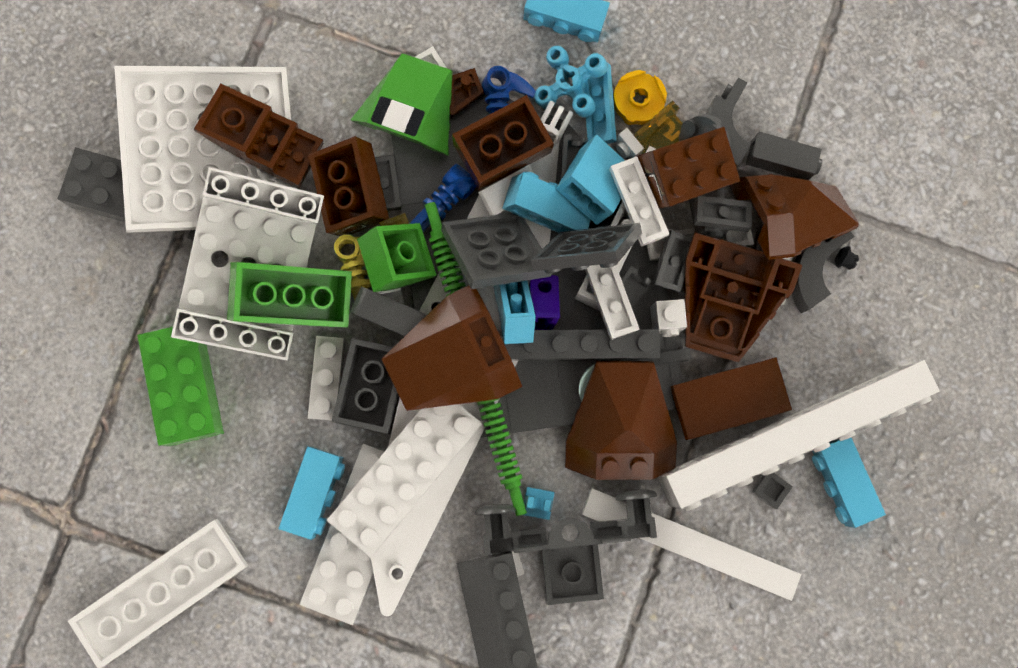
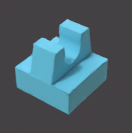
[524,487,555,520]

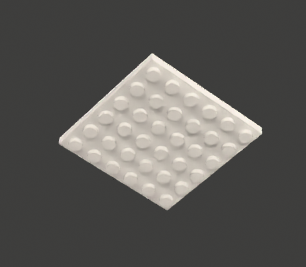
[114,66,298,233]

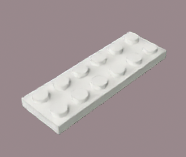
[326,404,482,558]
[299,443,385,625]
[68,519,248,668]

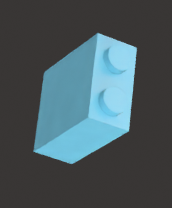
[556,134,625,225]

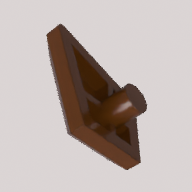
[450,68,484,117]

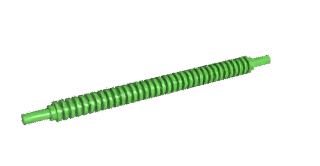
[425,202,527,516]

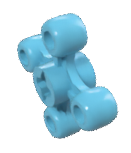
[534,46,608,118]

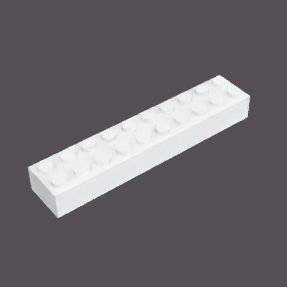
[657,360,940,511]

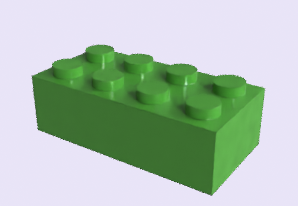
[227,262,352,328]
[137,327,224,446]

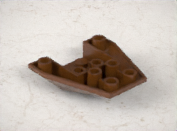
[382,286,523,411]

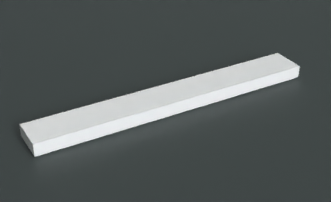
[582,488,801,601]

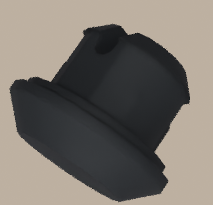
[834,246,859,270]

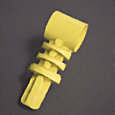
[334,235,371,301]

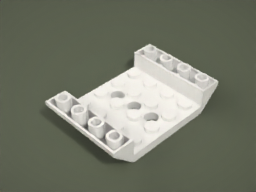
[171,167,324,360]

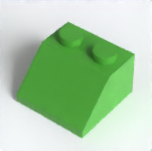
[357,223,436,292]

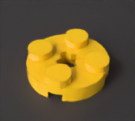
[613,70,667,125]

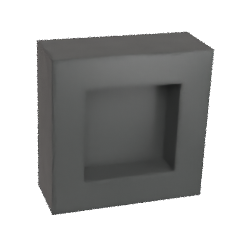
[752,473,793,509]

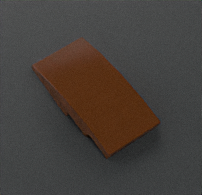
[194,83,324,189]
[670,357,792,440]

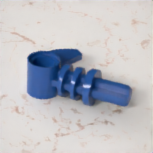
[482,66,536,114]
[410,164,476,232]

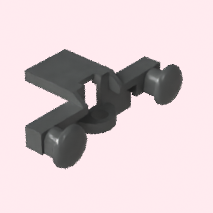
[474,489,657,605]

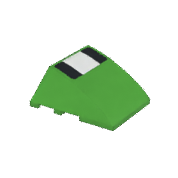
[351,53,452,156]

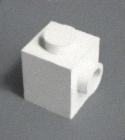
[650,299,687,337]

